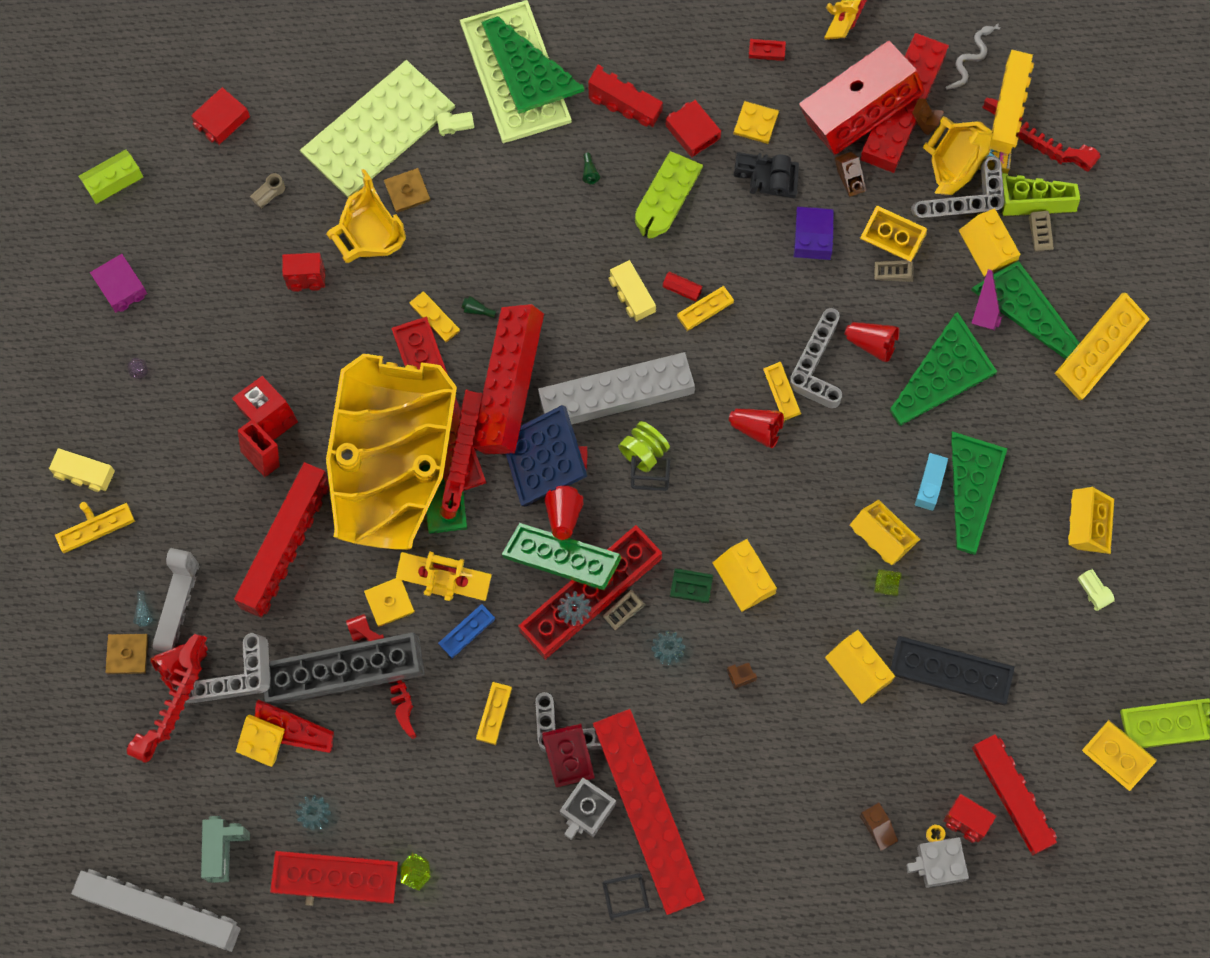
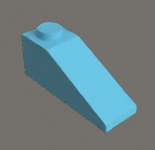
[915,453,948,511]

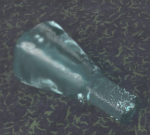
[133,591,153,627]

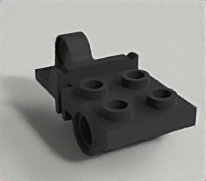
[733,152,799,199]

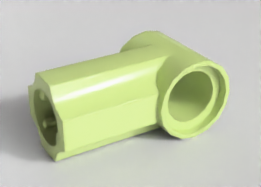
[437,112,474,136]
[1077,569,1115,611]

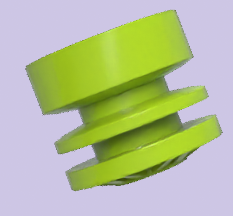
[618,421,670,472]

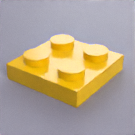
[734,101,779,144]
[236,715,285,767]

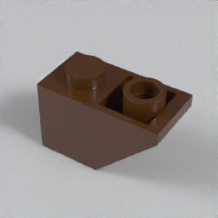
[835,152,866,197]

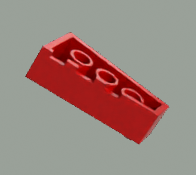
[588,64,663,127]

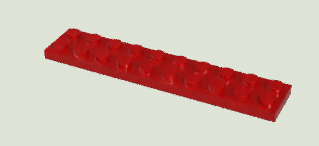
[391,316,486,491]
[593,709,705,915]

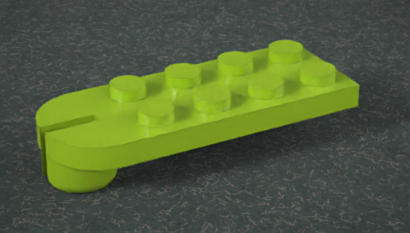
[635,151,703,239]
[1120,698,1210,748]

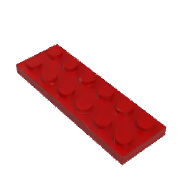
[270,851,398,904]

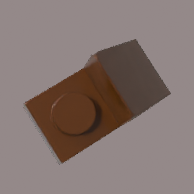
[912,98,944,135]

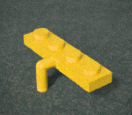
[55,502,135,553]

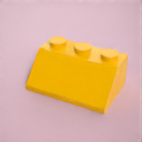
[860,206,927,262]
[959,208,1020,277]
[1068,487,1114,554]
[850,500,920,565]
[713,539,777,612]
[825,630,895,704]

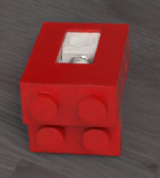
[232,376,298,440]

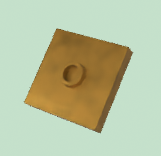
[384,168,431,213]
[105,634,148,674]

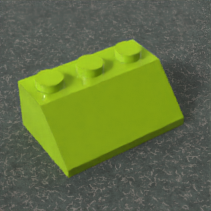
[79,150,143,204]

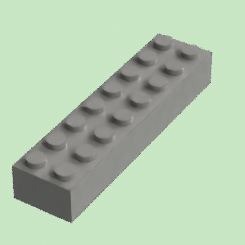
[538,352,695,424]
[71,869,241,952]

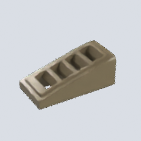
[1029,211,1054,251]
[874,260,914,282]
[603,590,646,631]

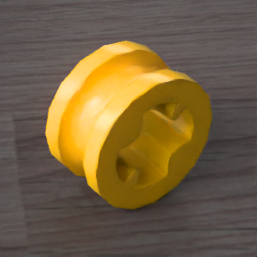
[926,825,945,842]

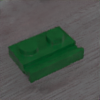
[670,568,713,604]

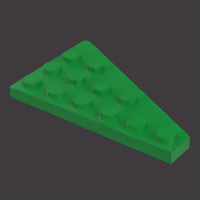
[481,16,584,114]
[890,312,997,426]

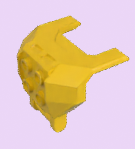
[923,116,992,195]
[326,169,406,263]

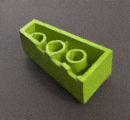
[1002,173,1080,216]

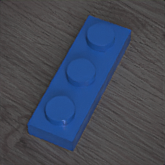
[438,604,495,659]

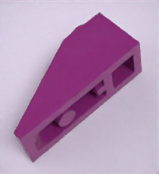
[971,269,1002,331]

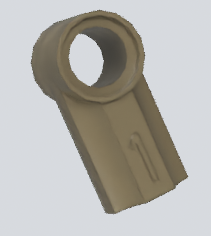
[250,173,285,209]

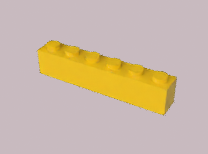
[989,50,1034,154]

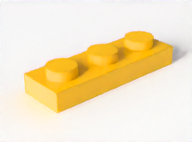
[677,286,734,331]
[409,291,460,342]
[763,362,801,421]
[476,682,512,745]

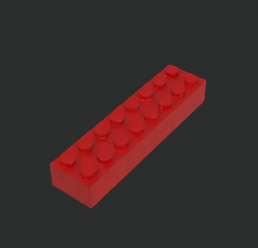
[860,33,949,173]
[472,304,544,454]
[234,462,330,618]
[518,525,662,660]

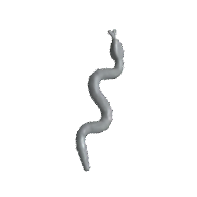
[946,24,1000,90]

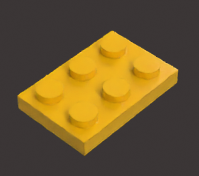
[1082,720,1157,791]

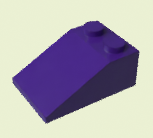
[794,207,834,260]

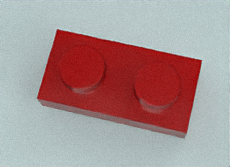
[749,39,786,61]

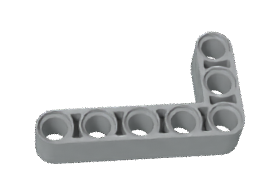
[911,156,1004,218]
[790,308,842,408]
[153,548,199,652]
[174,633,270,703]
[536,692,602,753]

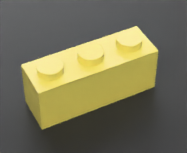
[609,260,656,321]
[49,448,115,492]

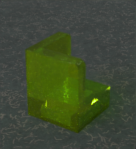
[874,569,902,596]
[401,853,430,891]

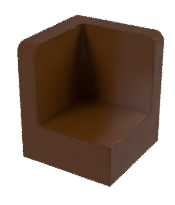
[727,663,757,689]

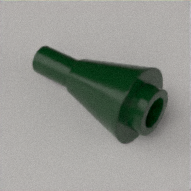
[582,153,600,184]
[461,296,496,318]

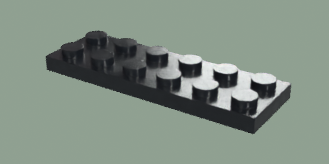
[890,636,1015,706]

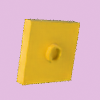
[364,578,415,627]

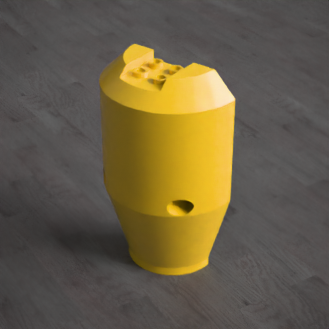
[326,354,457,550]

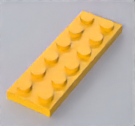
[1055,293,1150,400]

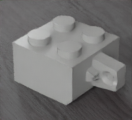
[560,778,616,840]
[906,837,969,888]

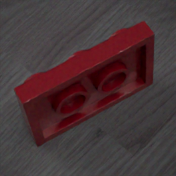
[542,724,595,788]

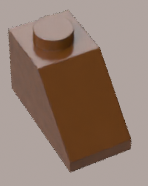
[860,803,898,851]

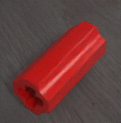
[663,271,703,302]

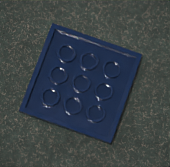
[506,405,587,506]

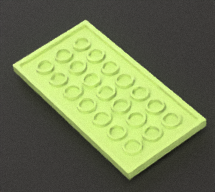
[460,0,571,143]
[300,60,455,197]

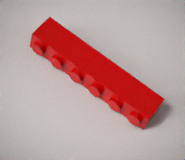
[972,734,1057,856]

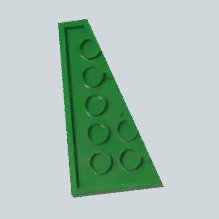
[971,261,1080,359]
[951,431,1007,555]

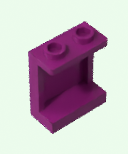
[90,254,147,313]

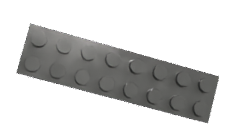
[264,632,425,705]

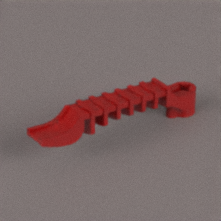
[982,98,1101,171]
[439,389,482,519]
[346,614,417,739]
[127,634,208,763]

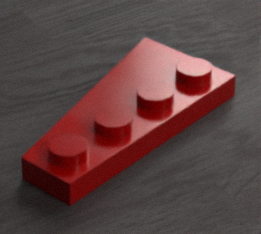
[255,699,334,753]

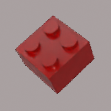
[283,253,325,292]
[943,794,996,843]

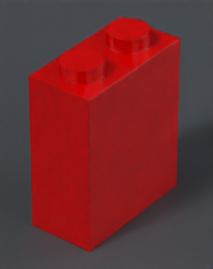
[191,87,250,145]
[666,100,721,158]
[238,419,280,477]

